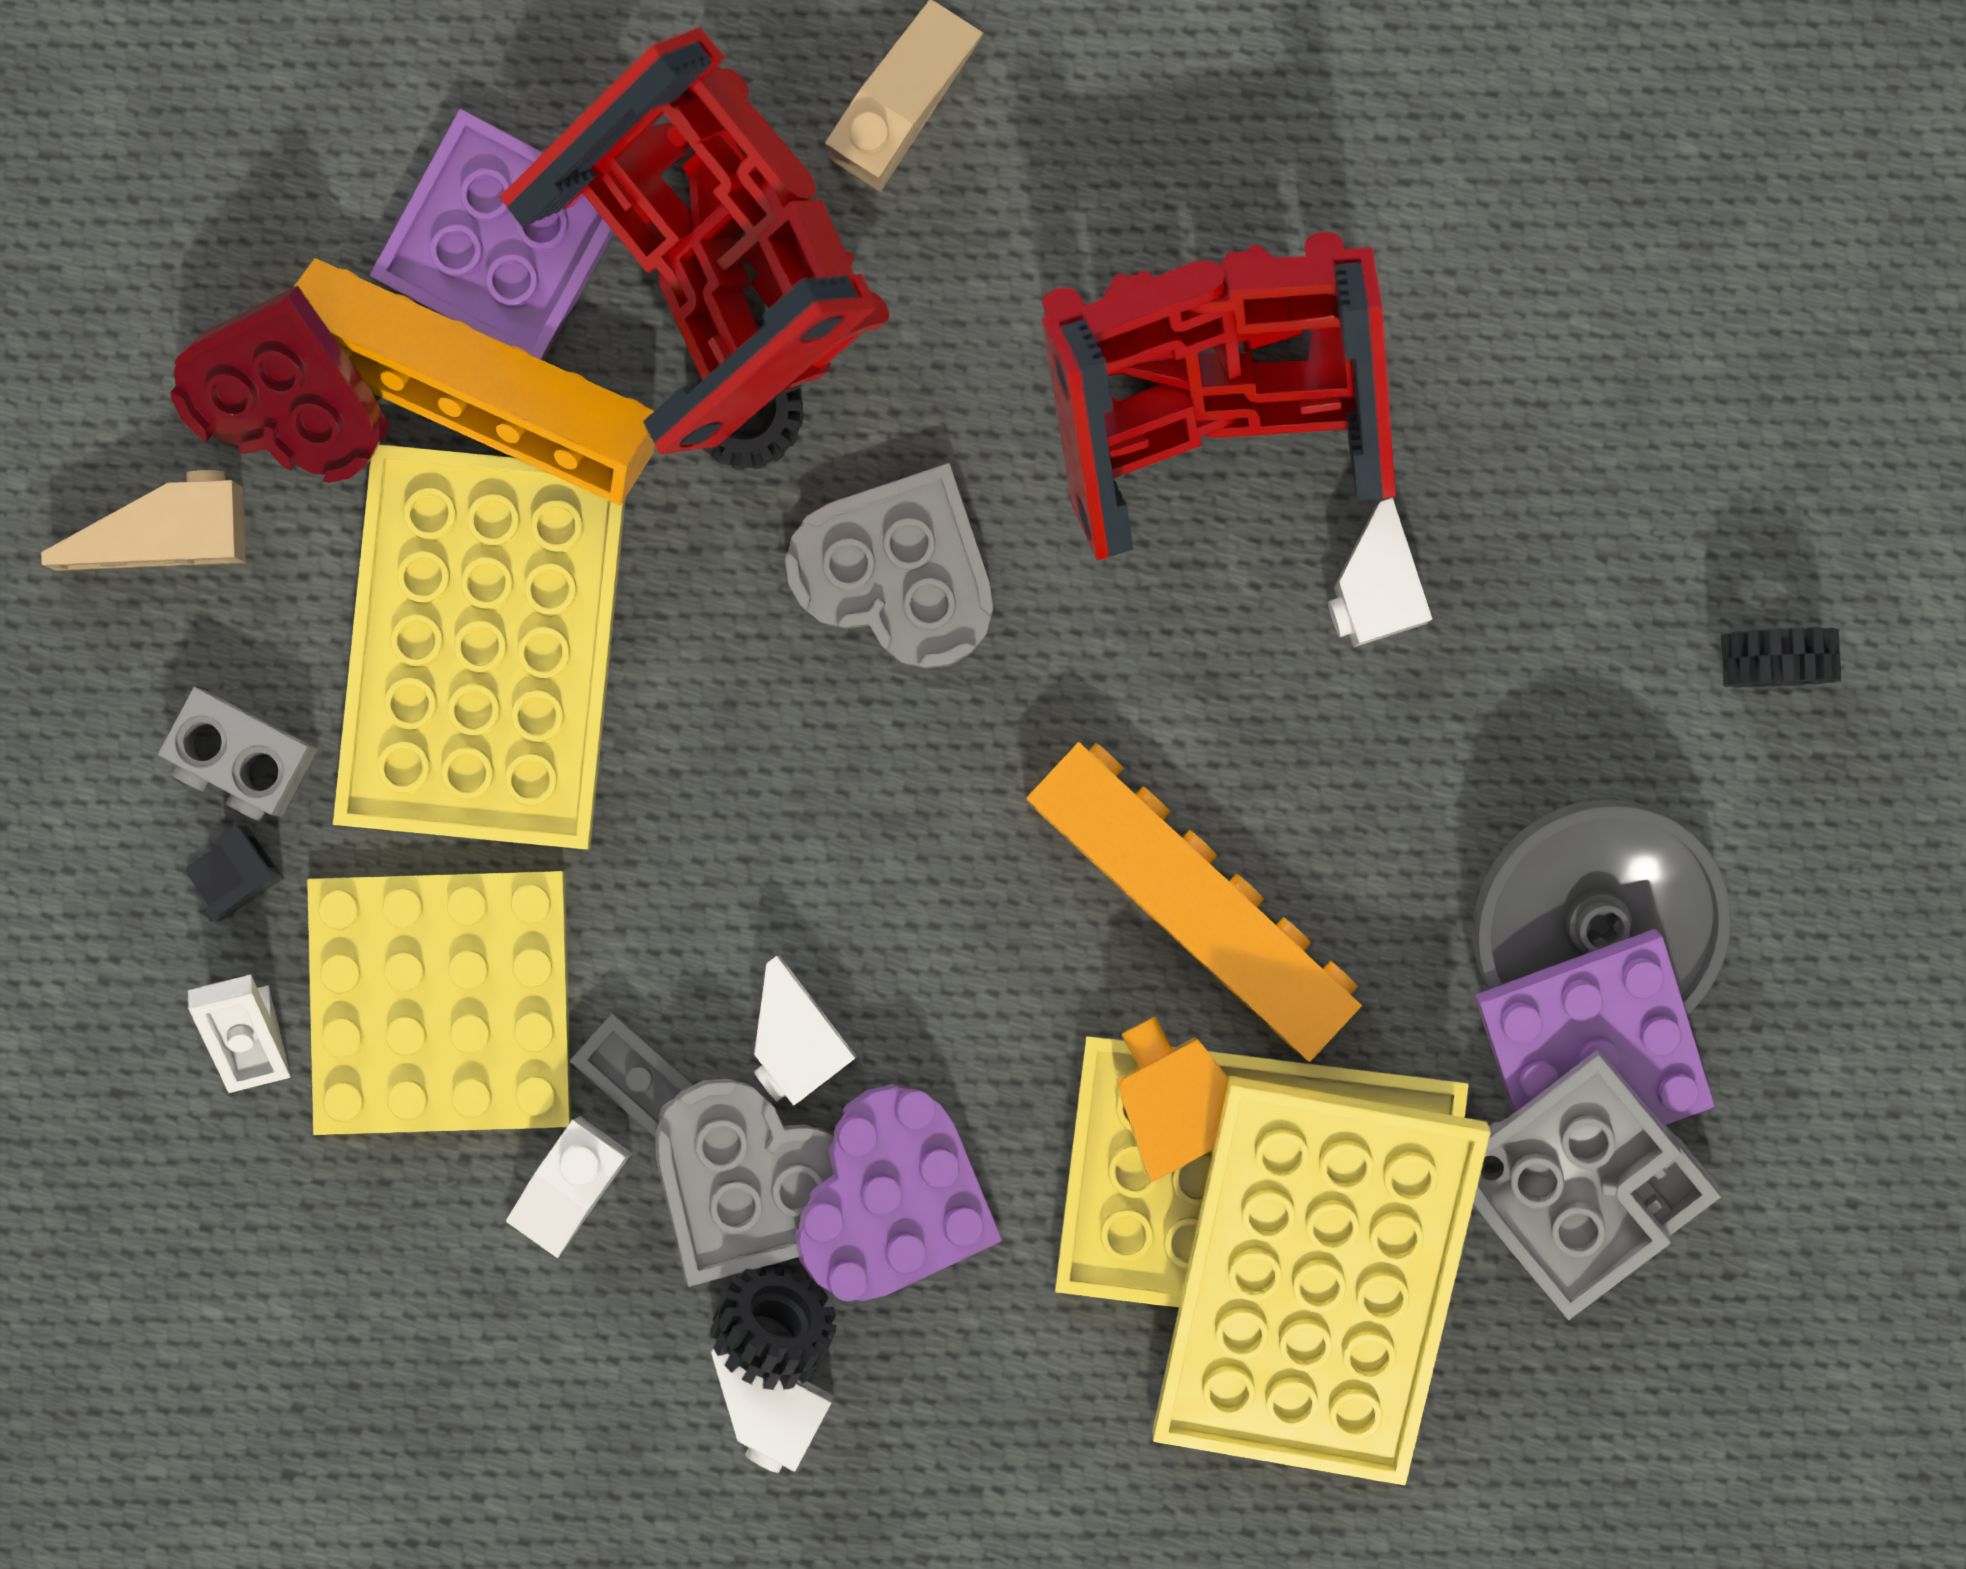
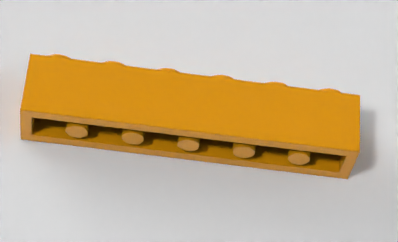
[294,258,655,506]
[1026,742,1362,1062]

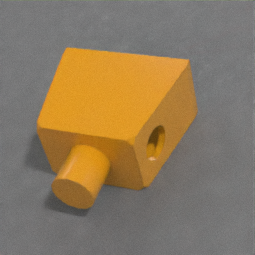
[1115,1016,1229,1182]

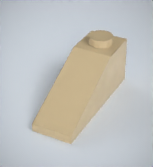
[825,0,983,192]
[41,470,246,571]

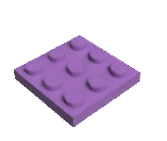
[369,109,614,361]
[1474,929,1715,1125]

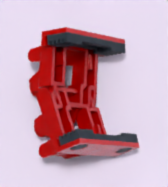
[499,27,889,455]
[1041,232,1396,561]

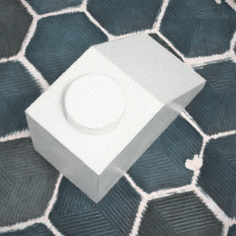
[1328,498,1433,648]
[754,956,857,1106]
[506,1116,632,1258]
[711,1349,834,1473]

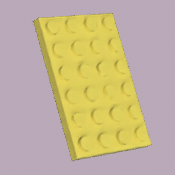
[333,445,626,850]
[1055,1036,1469,1308]
[1152,1076,1490,1485]

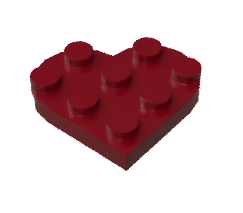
[170,285,389,483]

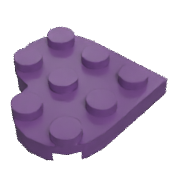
[794,1084,1002,1301]

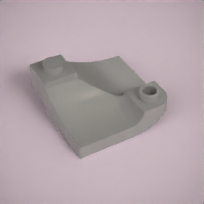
[1473,1049,1721,1320]

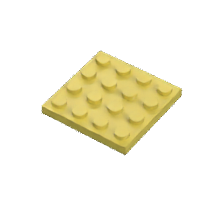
[307,871,571,1135]

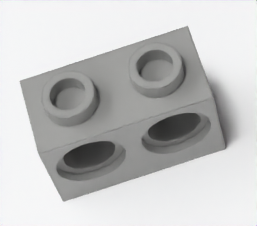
[158,687,318,821]

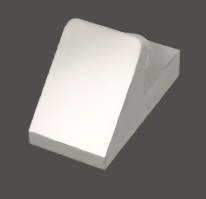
[188,975,291,1093]

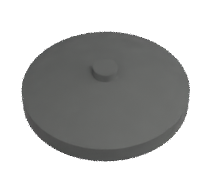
[1473,799,1731,1015]

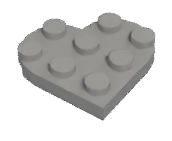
[785,463,993,669]
[655,1079,834,1287]

